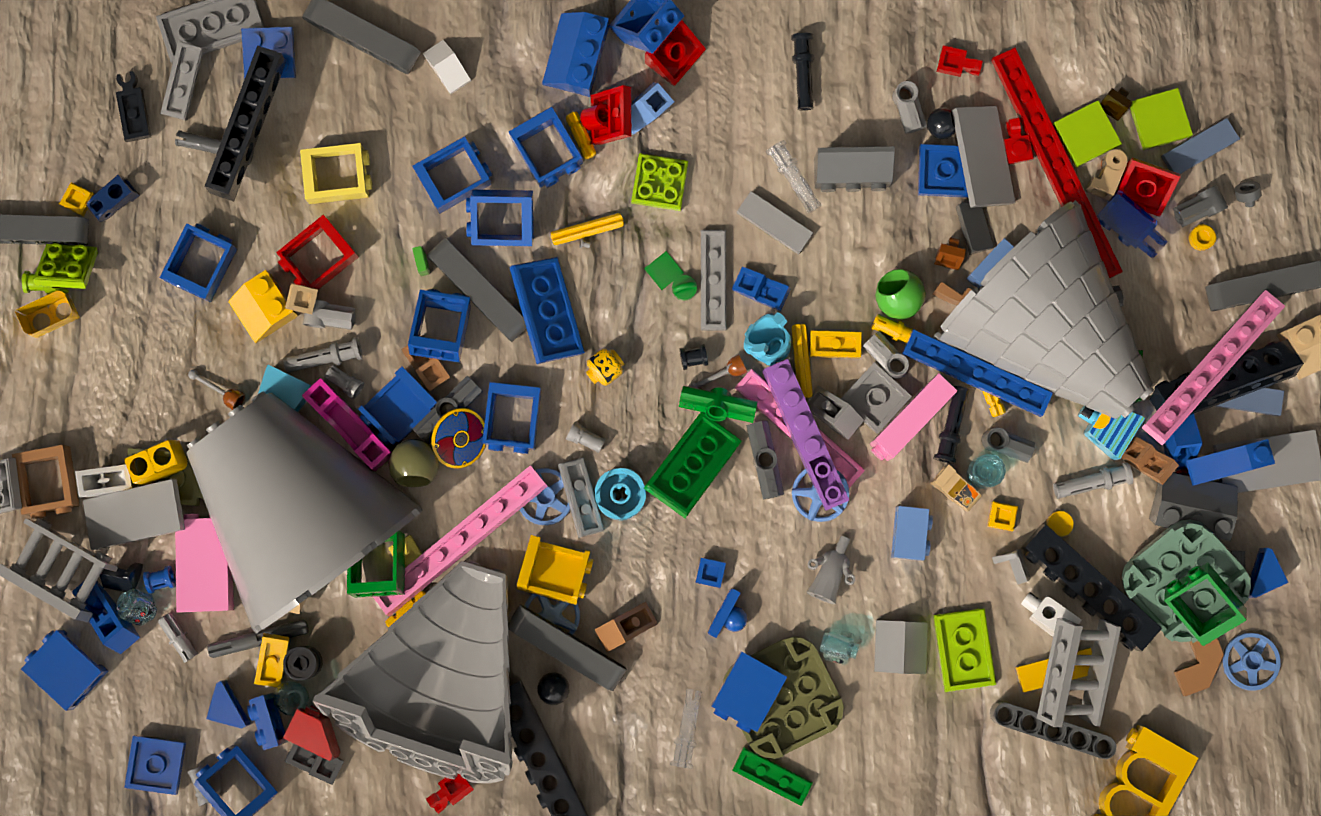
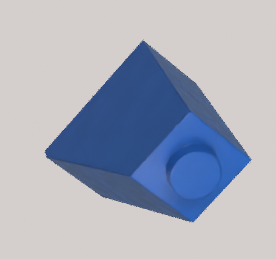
[1163,414,1203,470]

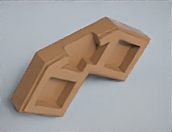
[1174,638,1224,696]

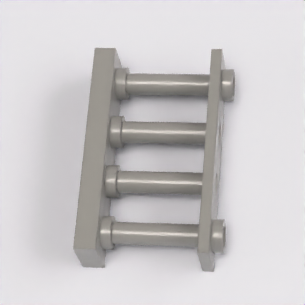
[0,518,118,622]
[1037,618,1121,727]

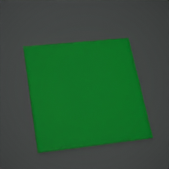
[644,251,684,290]

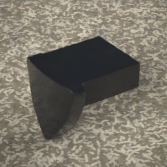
[100,562,143,594]

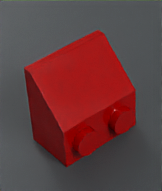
[283,705,341,761]

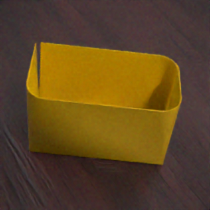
[15,291,80,338]
[124,440,188,485]

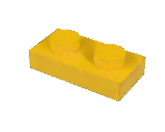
[810,331,862,359]
[254,633,289,688]

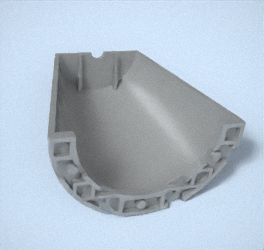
[187,391,423,633]

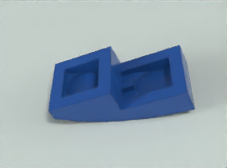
[732,267,791,312]

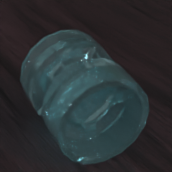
[967,454,1006,489]

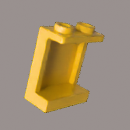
[517,535,594,605]

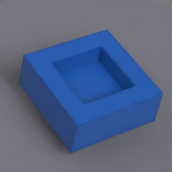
[695,558,726,588]

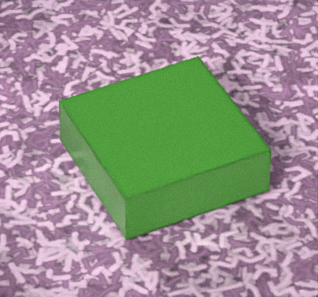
[412,246,430,276]

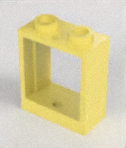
[300,143,372,204]

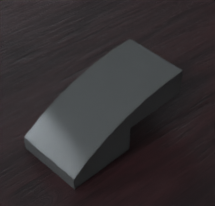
[285,743,344,785]

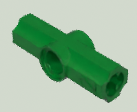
[679,386,758,423]

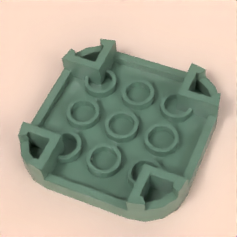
[1122,519,1251,643]

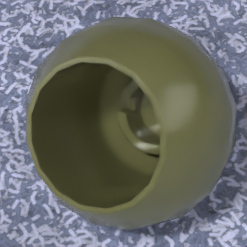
[388,439,439,487]

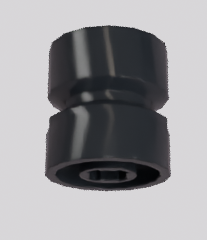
[283,646,323,681]

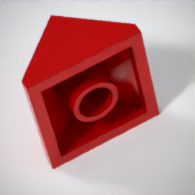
[645,20,706,86]
[1113,158,1181,217]

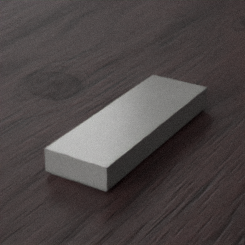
[160,41,205,121]
[737,191,813,255]
[558,457,604,538]

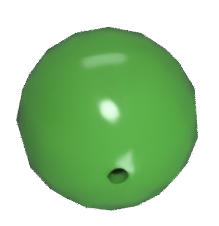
[875,269,926,320]

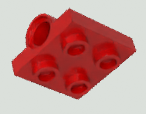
[580,85,632,145]

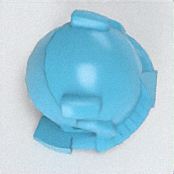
[744,312,792,366]

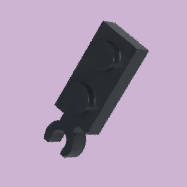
[116,71,152,142]

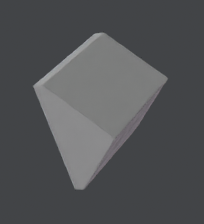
[874,620,928,674]

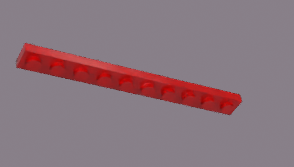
[991,48,1123,279]

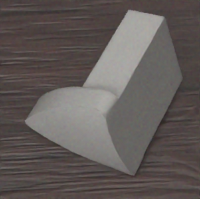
[992,549,1031,585]

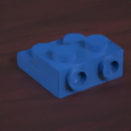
[247,692,288,750]

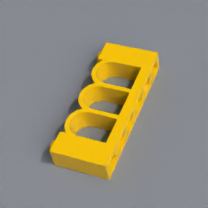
[1094,725,1198,816]

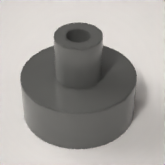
[1235,181,1262,207]

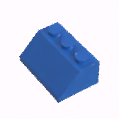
[542,12,609,97]

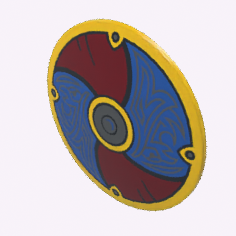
[431,408,485,468]

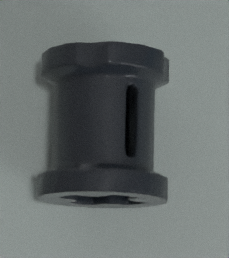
[679,344,708,370]

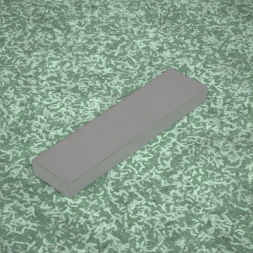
[701,230,726,331]

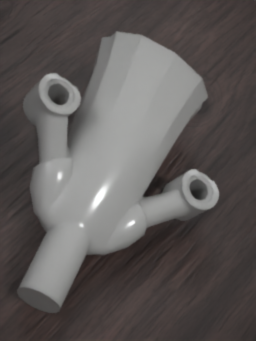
[807,536,855,604]

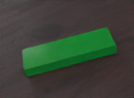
[732,747,813,806]

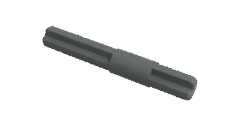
[207,620,309,658]

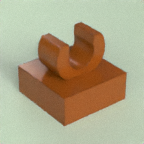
[934,237,966,270]

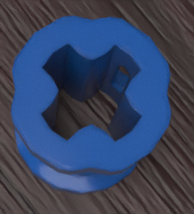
[143,565,176,594]

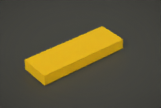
[1015,648,1092,693]

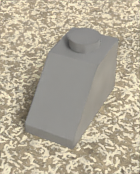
[806,386,864,440]

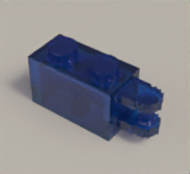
[1097,189,1168,258]

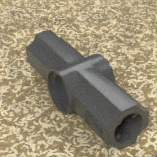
[413,376,483,444]
[746,420,785,500]

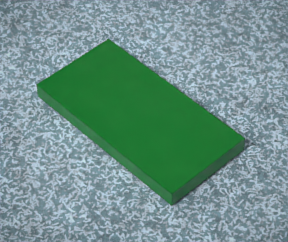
[643,412,742,519]

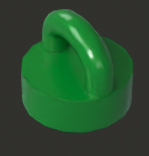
[672,275,697,301]

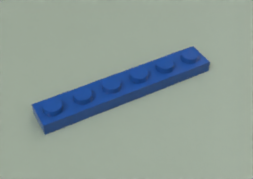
[902,330,1053,417]

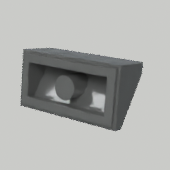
[956,202,994,255]

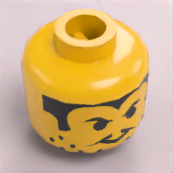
[586,348,625,386]

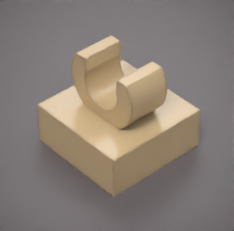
[285,283,318,315]

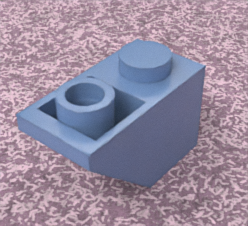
[631,82,674,135]

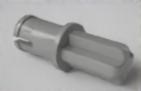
[158,613,199,663]

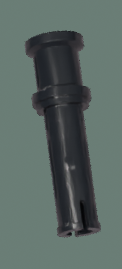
[791,33,814,111]
[933,386,970,464]

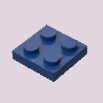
[241,27,296,79]
[918,144,968,198]
[124,735,186,795]

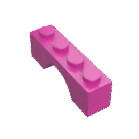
[302,378,392,471]

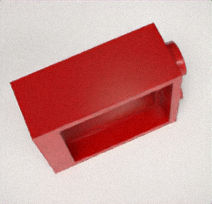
[276,214,359,290]

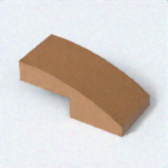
[932,282,971,306]
[401,336,450,391]
[1121,436,1179,485]

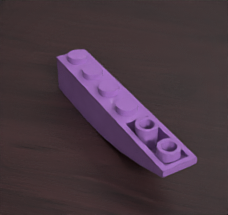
[762,359,849,511]

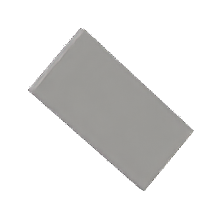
[156,0,265,64]
[952,106,1016,208]
[1213,430,1321,493]
[83,479,185,550]

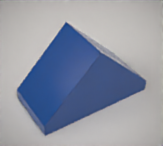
[1249,548,1289,598]
[206,680,251,729]

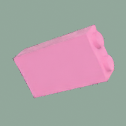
[870,373,957,461]
[175,514,234,612]

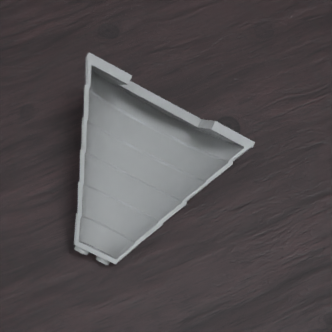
[933,200,1154,419]
[313,561,512,783]

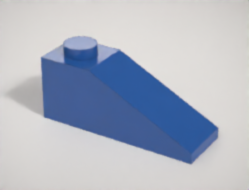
[1185,439,1275,486]
[72,580,140,654]

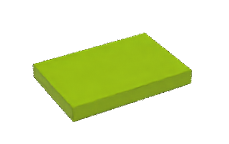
[933,608,996,692]

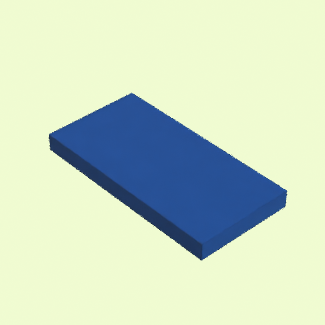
[510,257,585,364]

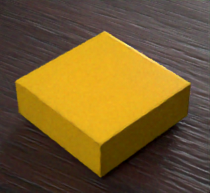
[59,182,95,217]
[987,501,1018,532]

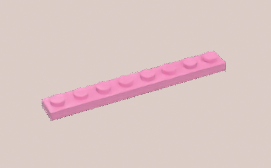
[1142,290,1285,445]
[373,465,548,617]

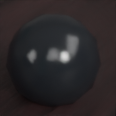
[927,107,956,139]
[537,672,570,705]

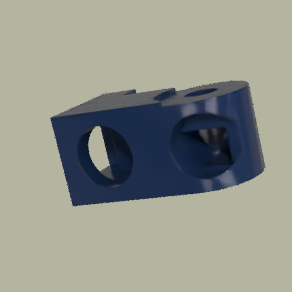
[87,174,140,222]

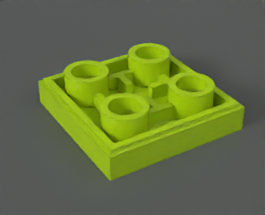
[1130,88,1193,150]
[1052,101,1122,168]
[631,153,688,211]
[33,243,98,289]

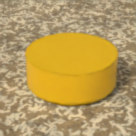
[1189,224,1216,251]
[1046,511,1074,537]

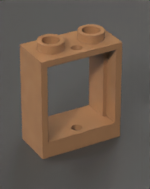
[12,445,80,519]

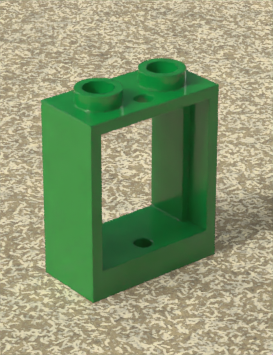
[347,531,405,598]
[1164,562,1247,646]

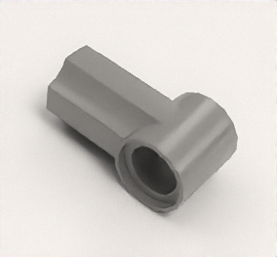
[892,81,927,134]
[303,300,356,330]
[863,331,909,380]

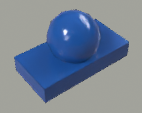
[707,589,748,638]

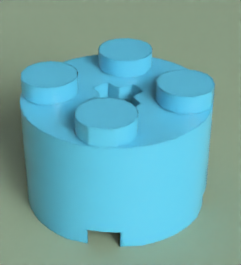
[595,468,646,521]

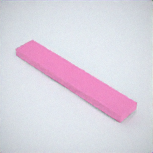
[735,369,865,488]

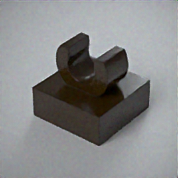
[1100,87,1133,121]

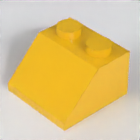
[228,270,298,343]

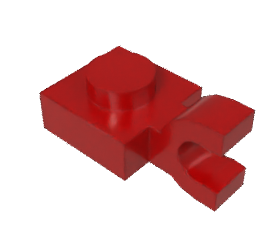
[936,45,983,77]
[1004,118,1034,165]
[426,774,474,814]

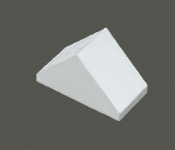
[422,40,471,95]
[75,464,132,497]

